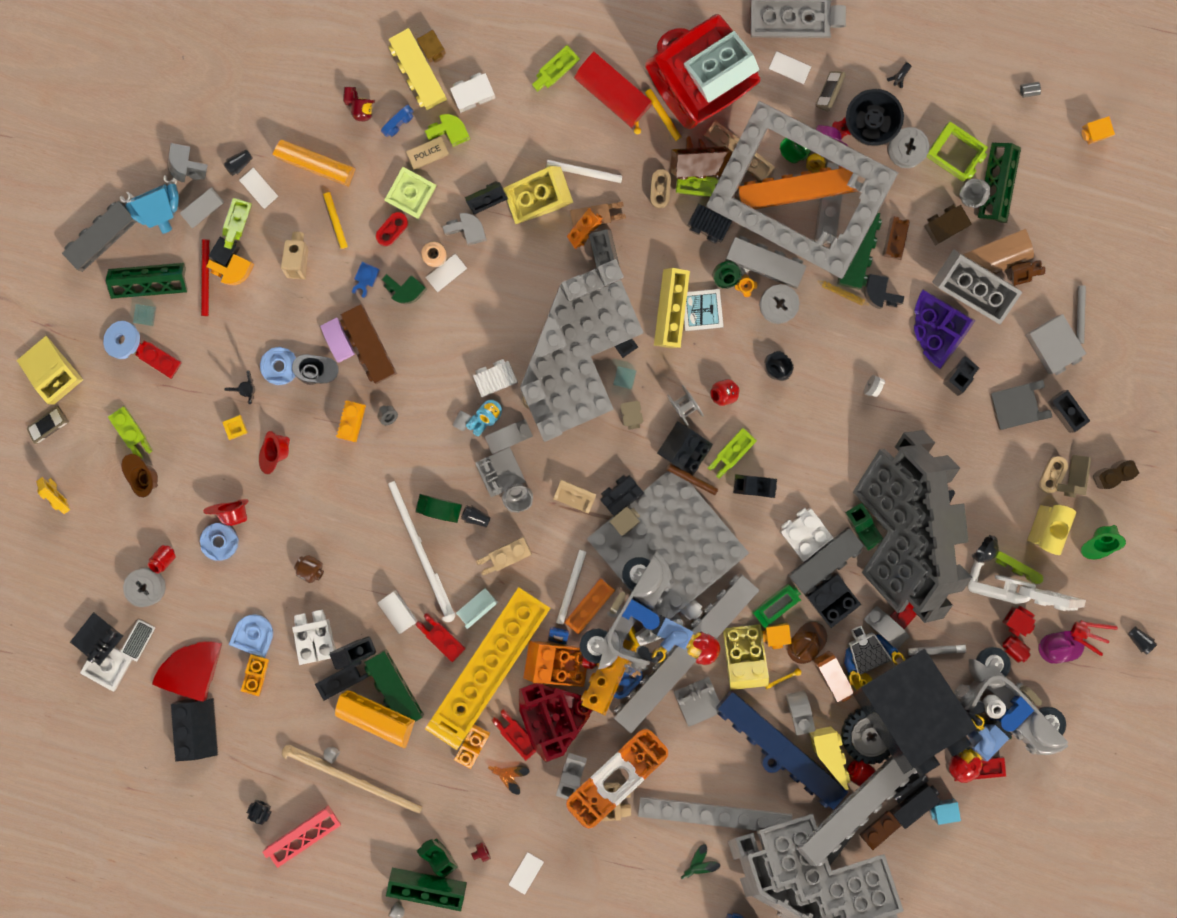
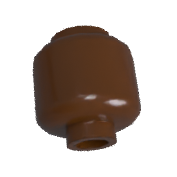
[294,555,324,583]

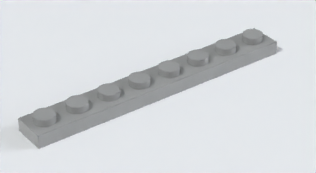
[638,796,792,831]

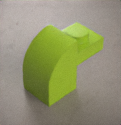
[425,114,471,147]

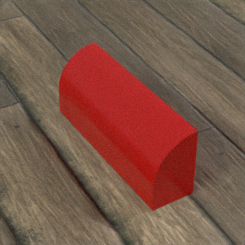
[574,51,652,128]

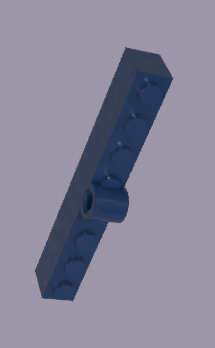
[716,690,848,810]

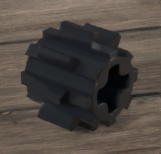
[246,800,272,825]

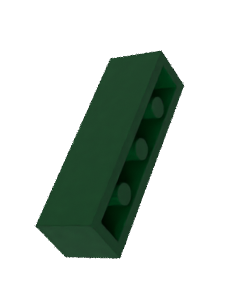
[837,210,882,290]
[364,649,424,722]
[386,867,467,912]

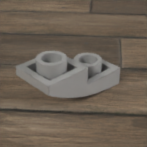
[180,188,224,228]

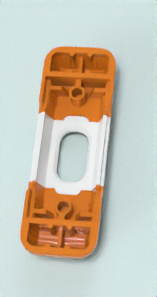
[566,729,668,829]

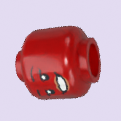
[710,379,740,406]

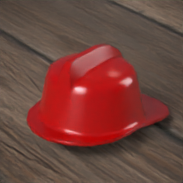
[259,431,290,474]
[203,499,249,526]

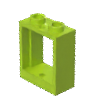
[926,121,988,182]

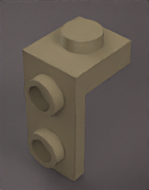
[1057,455,1091,498]

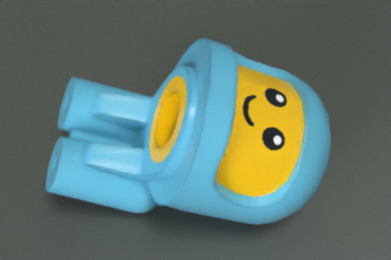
[466,400,502,436]

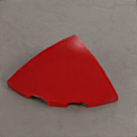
[152,641,222,702]

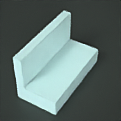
[456,588,497,629]

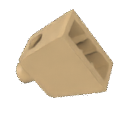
[281,232,308,280]

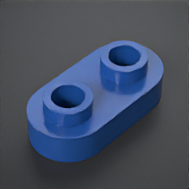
[381,105,414,137]
[614,666,643,699]

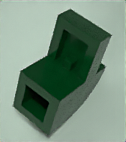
[381,274,427,304]
[415,494,462,523]
[845,503,884,551]
[416,838,458,879]

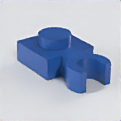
[352,262,380,298]

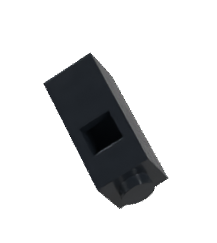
[890,783,941,829]

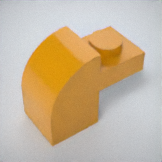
[206,254,254,285]

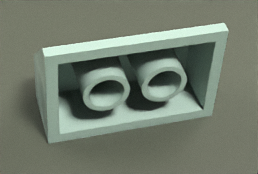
[683,31,759,103]

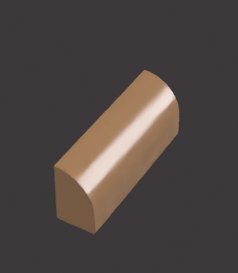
[962,229,1034,274]

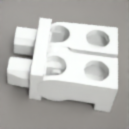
[292,610,336,665]

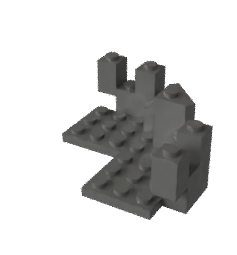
[853,430,973,623]

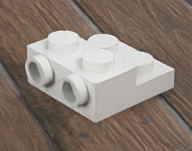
[779,508,833,562]

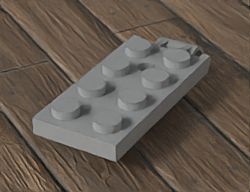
[751,0,846,38]

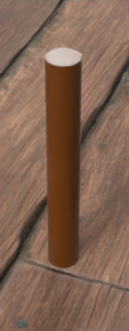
[666,463,718,495]

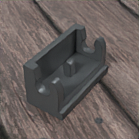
[589,229,620,267]

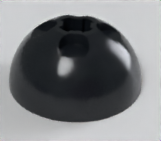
[846,89,904,146]

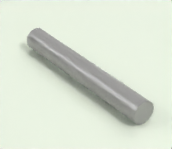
[1077,286,1086,344]

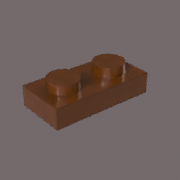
[859,810,901,850]

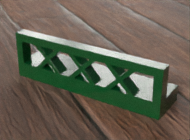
[978,142,1021,223]
[105,263,188,299]

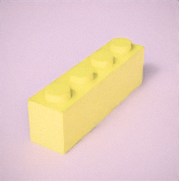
[388,28,447,110]
[654,268,690,348]

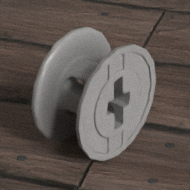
[888,127,929,169]
[759,284,800,324]
[667,385,704,427]
[123,568,166,607]

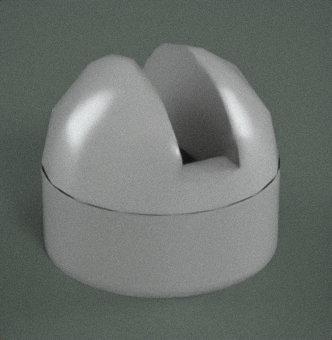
[323,747,340,764]
[388,902,405,918]

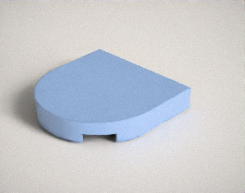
[229,614,273,658]

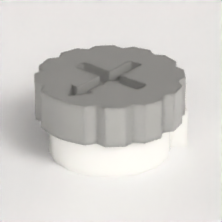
[864,375,885,397]

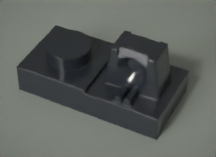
[465,181,508,215]

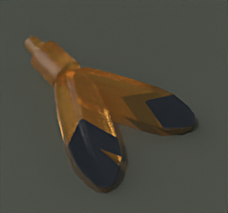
[488,766,530,795]

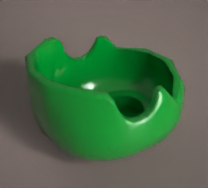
[779,138,811,164]

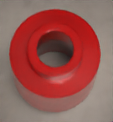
[148,545,176,574]
[1001,635,1031,663]

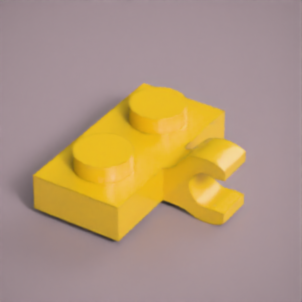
[36,477,70,514]

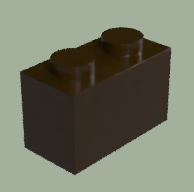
[924,204,972,246]

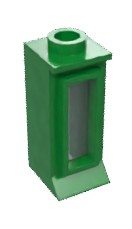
[751,584,801,628]

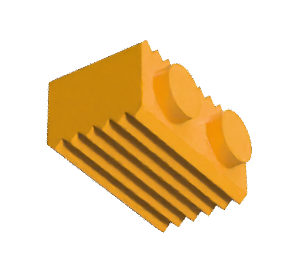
[336,400,366,442]

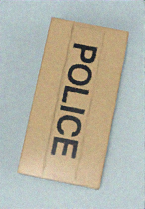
[406,137,449,170]

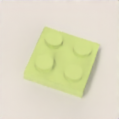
[384,167,437,220]

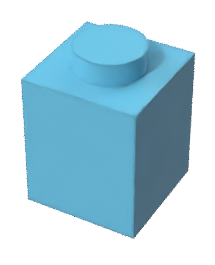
[930,799,961,825]

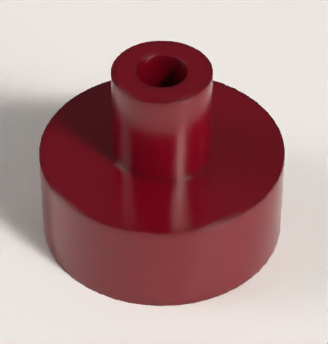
[471,842,491,862]

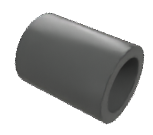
[1020,82,1041,98]

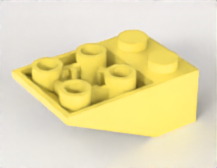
[17,336,83,404]
[723,624,769,690]
[810,726,850,790]

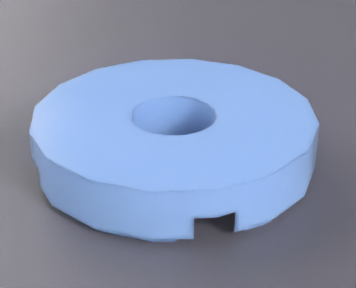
[103,321,140,359]
[260,347,296,385]
[200,523,239,561]

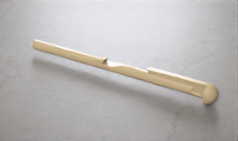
[282,745,422,814]

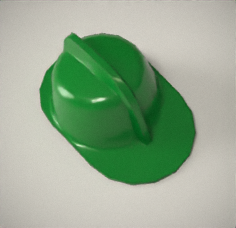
[1081,525,1126,560]

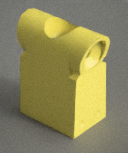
[1027,505,1076,555]

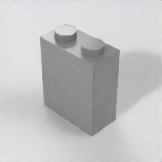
[1025,314,1086,375]

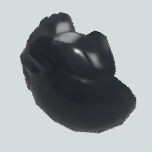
[764,351,794,381]
[972,535,999,563]

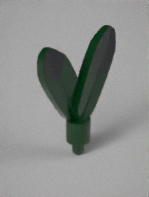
[681,844,721,879]

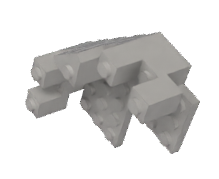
[520,259,644,442]
[728,814,903,918]

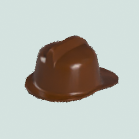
[121,454,158,498]
[787,622,828,664]

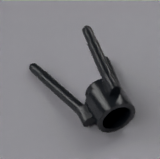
[224,370,255,404]

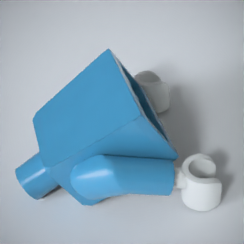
[120,175,179,234]

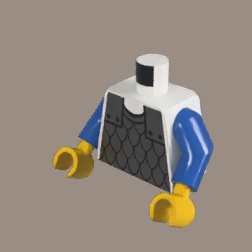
[844,626,905,685]

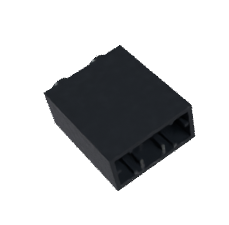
[853,649,977,777]

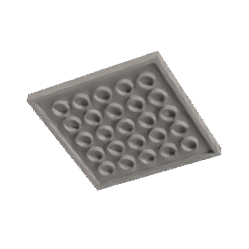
[587,465,749,619]

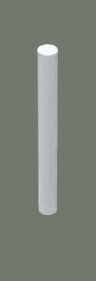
[546,160,623,183]
[556,550,586,625]

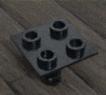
[70,612,123,666]

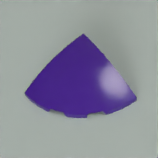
[914,290,976,369]

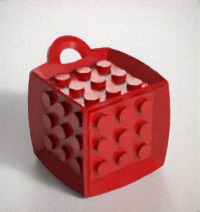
[645,14,761,129]

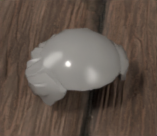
[959,179,990,208]
[502,484,533,513]

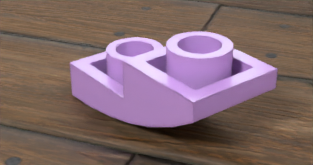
[320,317,355,363]

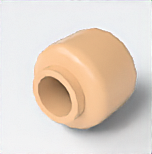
[421,241,447,267]

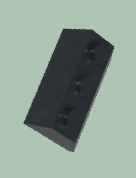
[171,698,218,762]

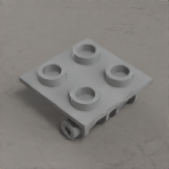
[475,447,526,497]
[674,677,720,727]

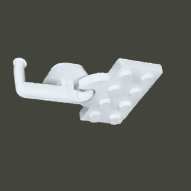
[968,559,1086,611]

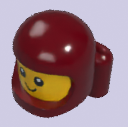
[343,87,375,122]

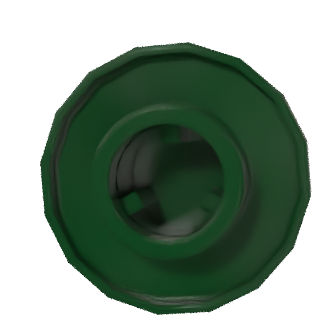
[712,261,742,289]

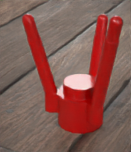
[1070,620,1118,656]

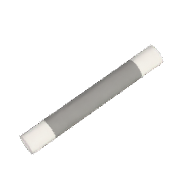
[908,645,966,656]

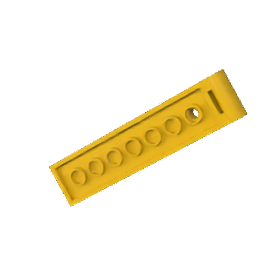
[425,587,551,750]

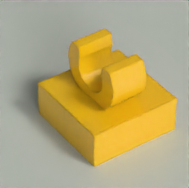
[222,415,248,440]

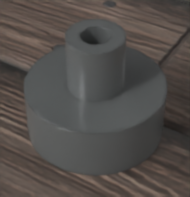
[377,406,398,426]

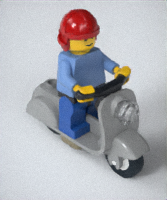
[580,551,721,678]
[949,647,1068,783]

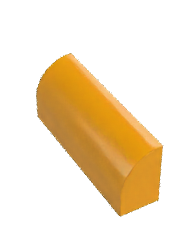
[272,139,356,187]
[335,690,415,748]

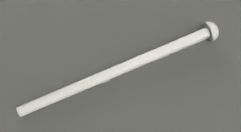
[388,481,455,622]

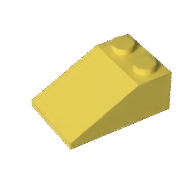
[504,166,573,224]

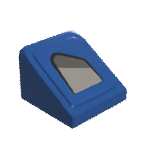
[548,627,569,645]

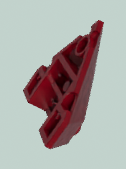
[519,683,593,763]

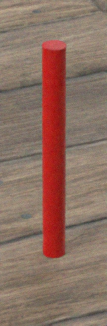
[201,239,210,316]

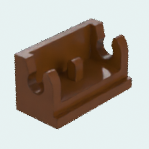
[882,216,910,260]

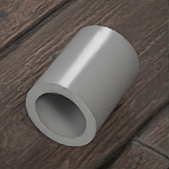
[452,410,472,431]

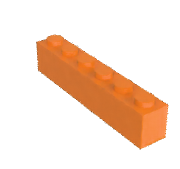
[739,165,859,209]

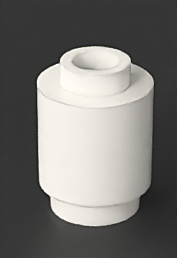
[680,599,703,620]
[983,695,1006,719]

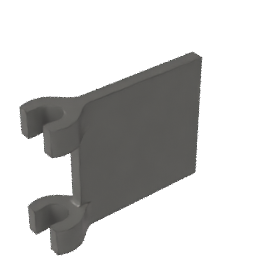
[991,380,1053,430]

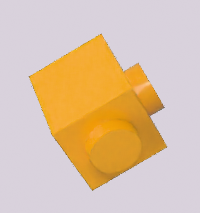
[1082,116,1115,145]
[762,623,791,649]

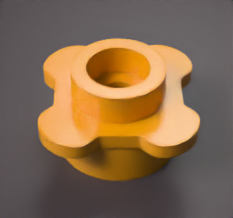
[735,274,758,297]

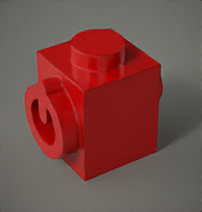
[1002,605,1036,637]

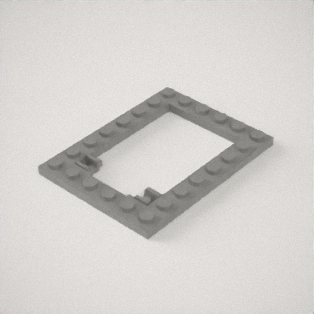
[706,101,899,279]

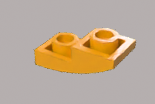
[241,654,269,696]
[454,724,490,769]

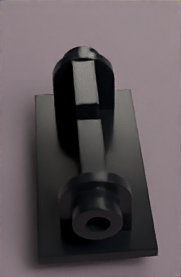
[893,773,929,804]

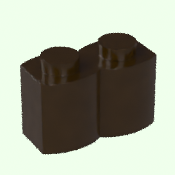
[1093,460,1139,489]

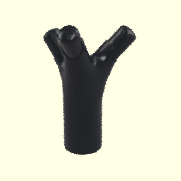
[887,62,912,88]

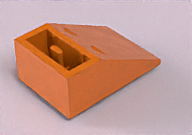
[523,640,587,687]

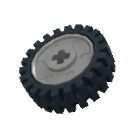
[841,708,891,765]

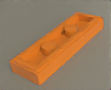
[564,578,615,634]

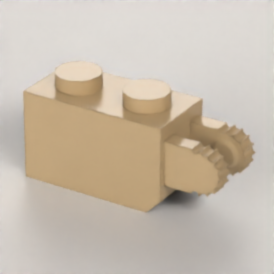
[476,537,532,576]

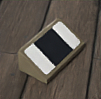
[816,71,846,112]
[26,406,69,444]

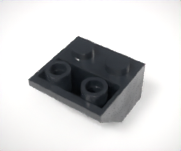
[657,421,713,475]
[805,573,861,628]

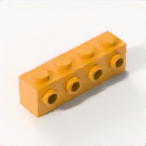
[581,639,636,716]

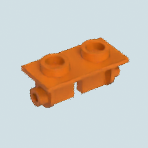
[566,208,603,249]

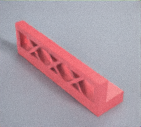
[262,805,341,868]

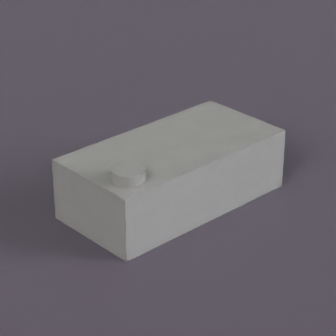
[932,249,1022,325]

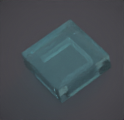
[133,304,156,326]
[613,366,636,390]

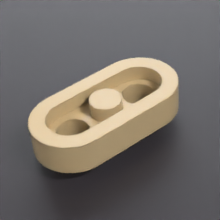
[650,169,671,209]
[1039,456,1068,493]

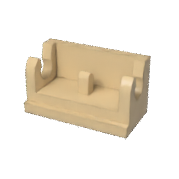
[553,480,596,513]

